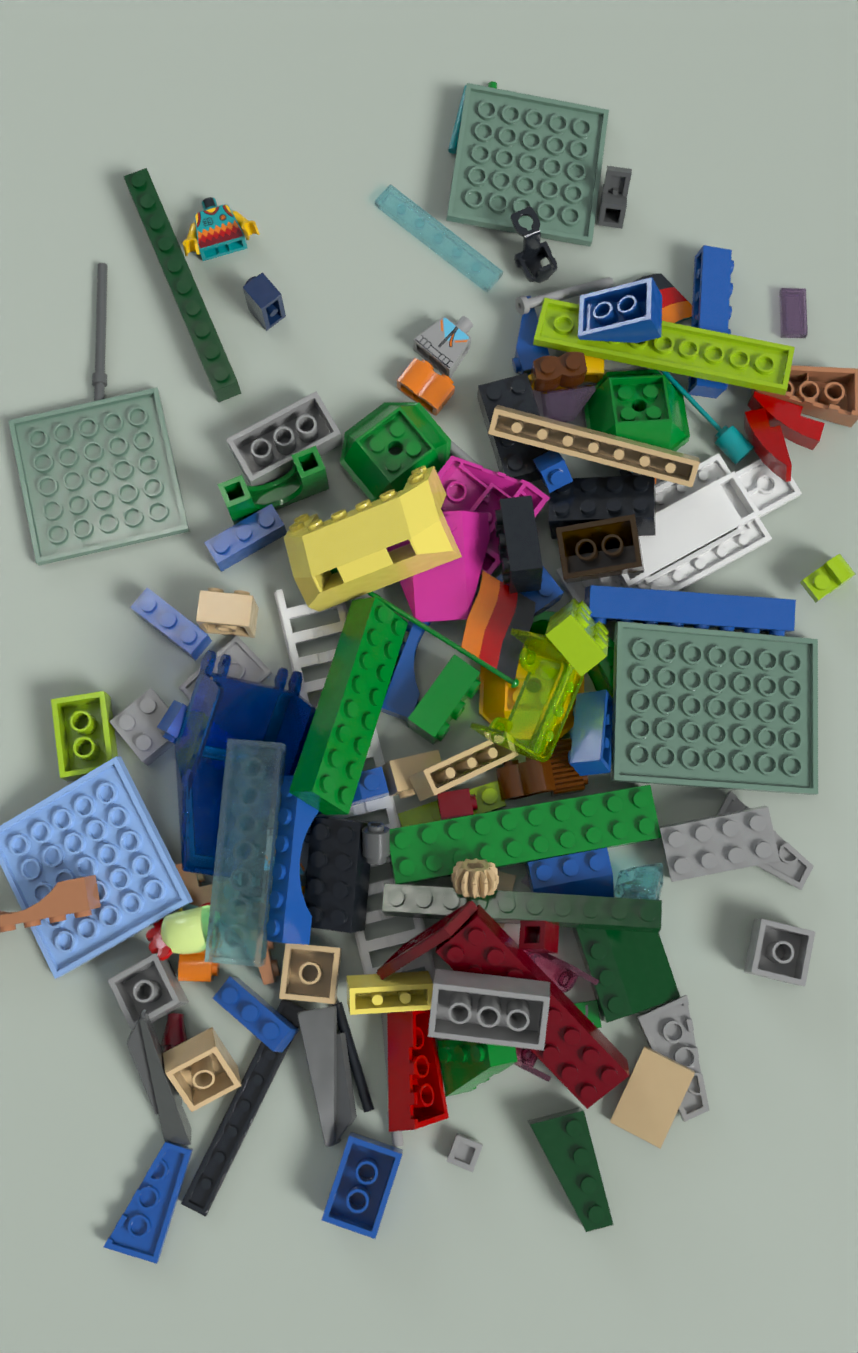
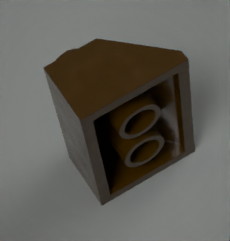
[556,514,645,583]

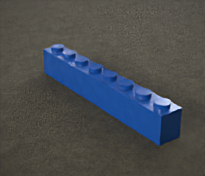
[584,585,796,636]

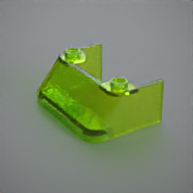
[470,628,584,762]

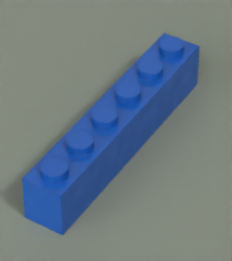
[688,245,734,399]

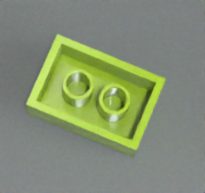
[546,598,609,677]
[51,691,118,782]

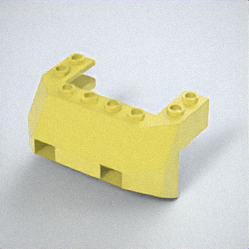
[284,466,462,612]

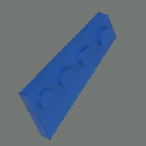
[103,1141,193,1264]

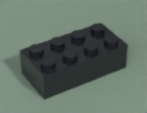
[477,373,550,482]
[548,475,656,539]
[304,817,371,933]

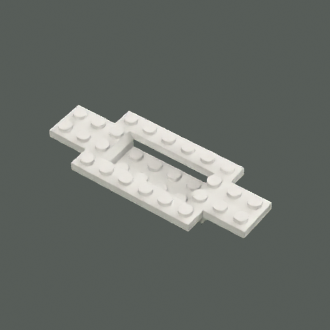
[556,453,802,603]

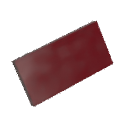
[376,901,478,980]

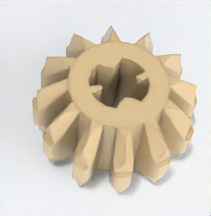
[451,858,499,899]

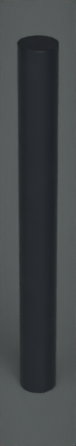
[332,1002,374,1113]

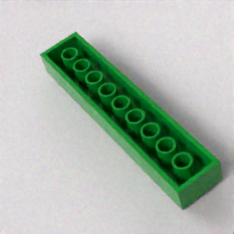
[389,785,661,885]

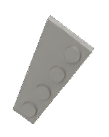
[716,791,814,890]
[636,995,709,1122]

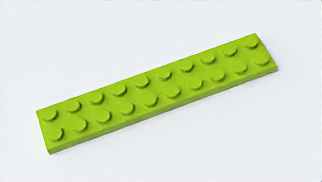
[533,298,795,395]

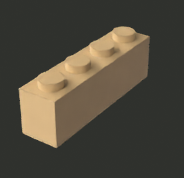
[409,731,519,801]

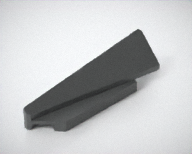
[297,1006,357,1147]
[127,1009,192,1145]

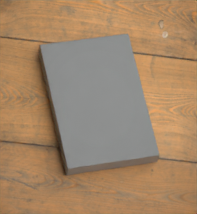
[178,635,272,725]

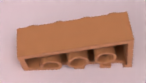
[751,365,858,428]

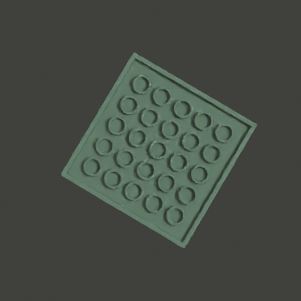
[446,83,609,247]
[8,387,190,566]

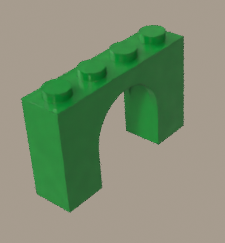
[217,446,329,525]

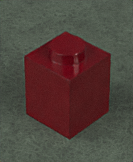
[437,788,478,820]
[519,921,559,954]

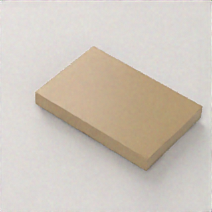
[610,1046,695,1149]

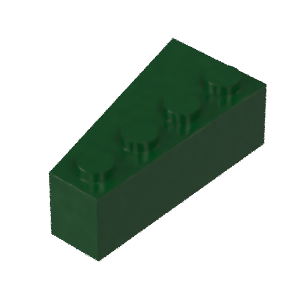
[528,1107,614,1232]

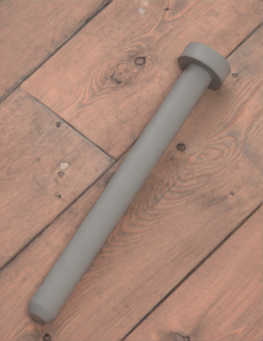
[515,277,614,315]

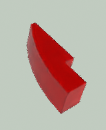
[747,391,825,450]
[744,408,792,482]

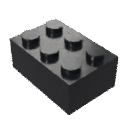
[495,495,543,594]

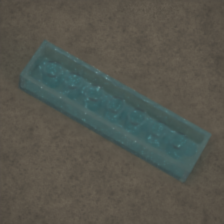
[204,739,287,967]

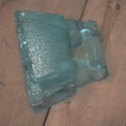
[613,863,663,900]

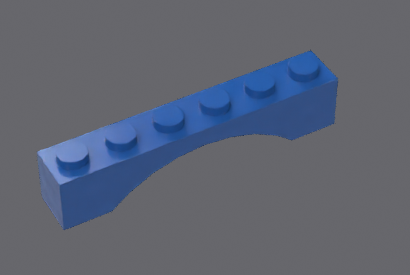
[381,621,432,722]
[266,776,319,945]

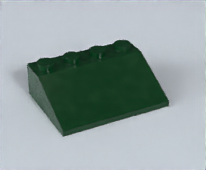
[572,892,680,1023]

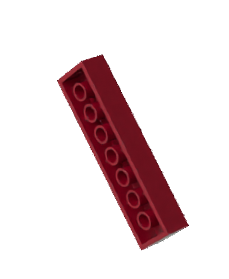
[436,904,630,1109]

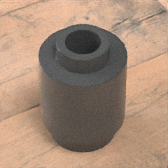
[362,822,390,865]

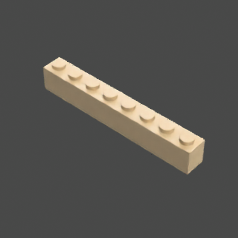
[488,405,700,487]

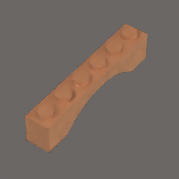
[0,875,101,933]

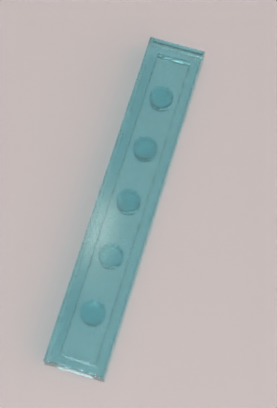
[375,184,503,292]

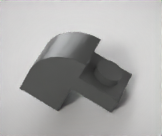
[598,166,632,229]

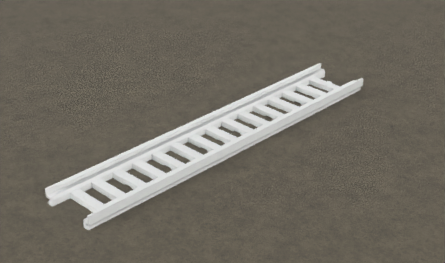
[274,589,436,983]

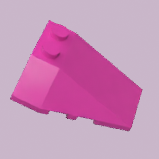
[438,456,550,576]
[386,511,490,622]

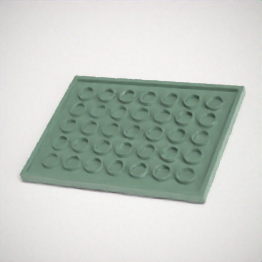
[611,621,818,795]

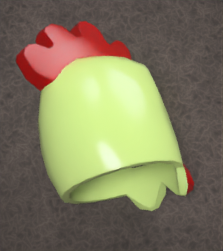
[146,902,216,961]

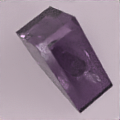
[541,384,595,423]

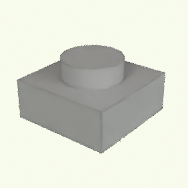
[447,1134,483,1172]

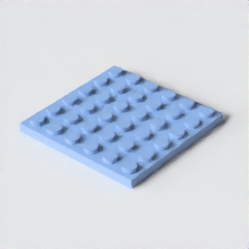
[0,756,193,979]

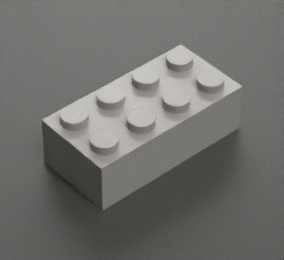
[226,391,343,486]
[659,805,780,882]
[428,969,550,1051]

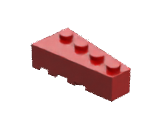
[387,1010,449,1132]

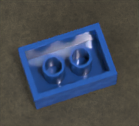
[322,1132,403,1239]

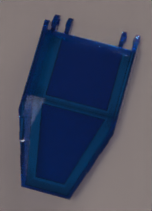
[175,650,316,878]

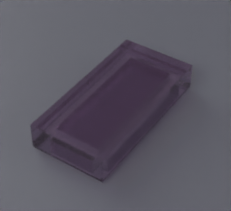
[779,288,808,338]

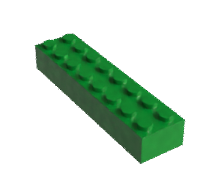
[289,597,408,815]

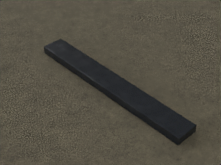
[181,999,307,1217]

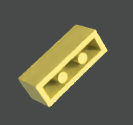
[347,971,433,1015]

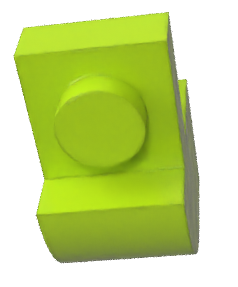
[800,554,856,603]

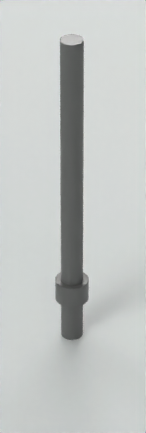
[92,263,108,401]

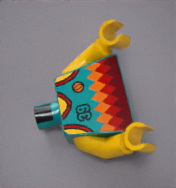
[183,197,260,261]

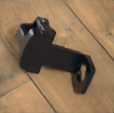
[510,207,558,283]

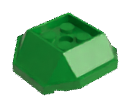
[583,369,690,451]
[340,402,451,502]

